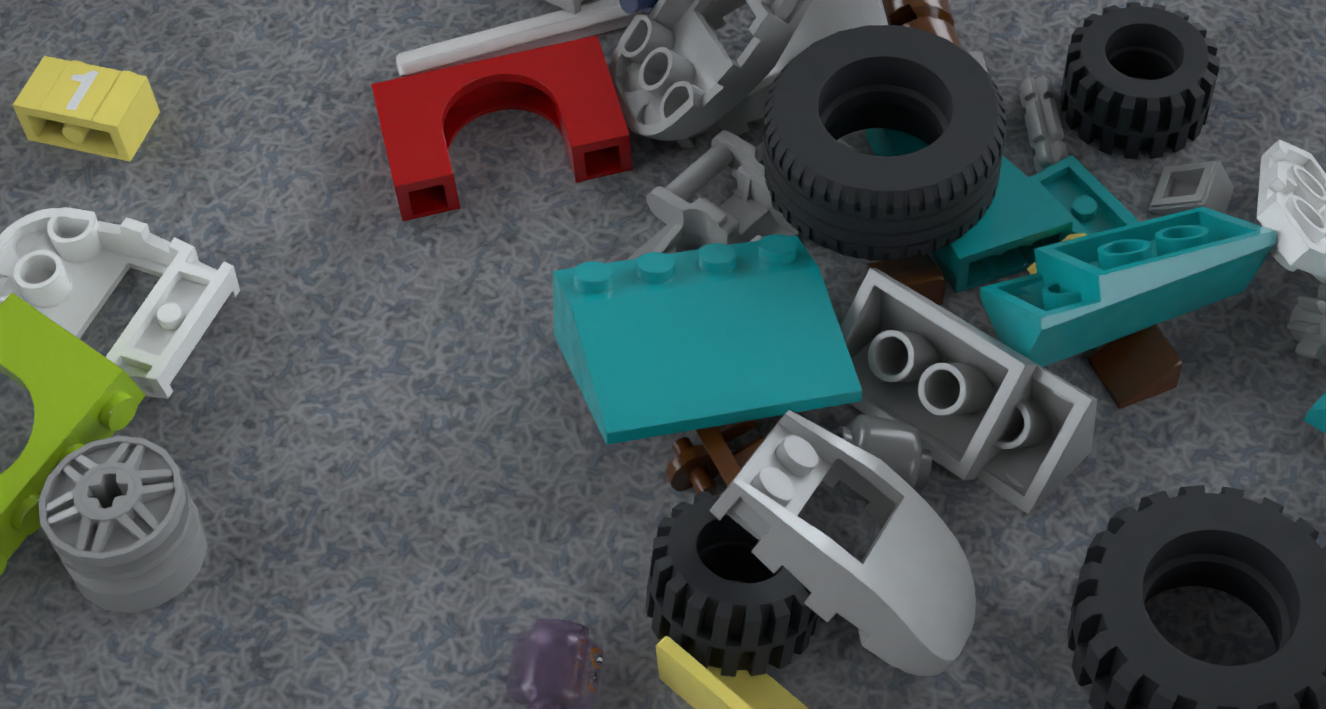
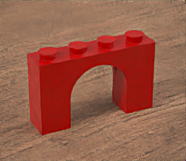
[371,35,633,221]

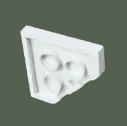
[1257,139,1326,284]

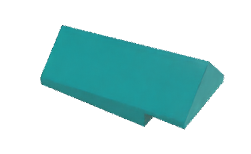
[979,206,1276,367]

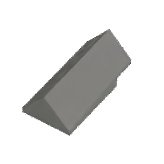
[840,268,1097,515]

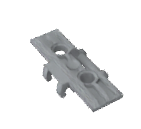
[627,130,859,260]

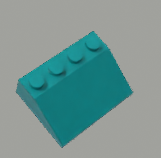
[553,234,862,445]

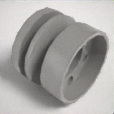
[38,436,208,613]

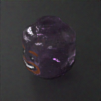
[506,618,603,709]

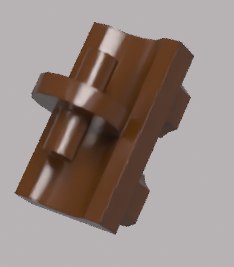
[666,420,765,495]

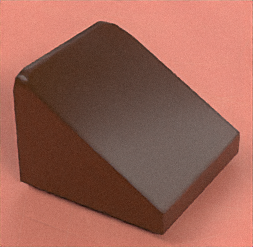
[867,254,945,305]
[1088,324,1182,409]

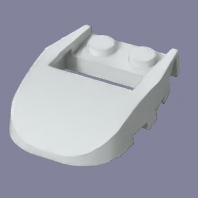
[0,207,240,399]

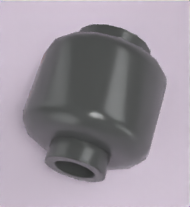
[835,414,932,502]

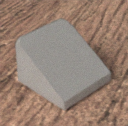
[1148,161,1234,216]

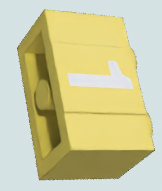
[13,56,160,162]

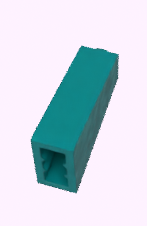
[866,128,1074,293]

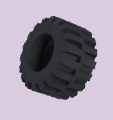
[1060,2,1220,160]
[645,489,818,677]

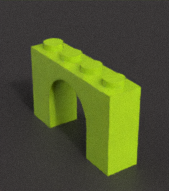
[0,292,146,576]

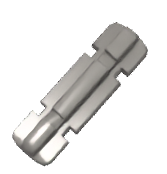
[1020,76,1068,173]

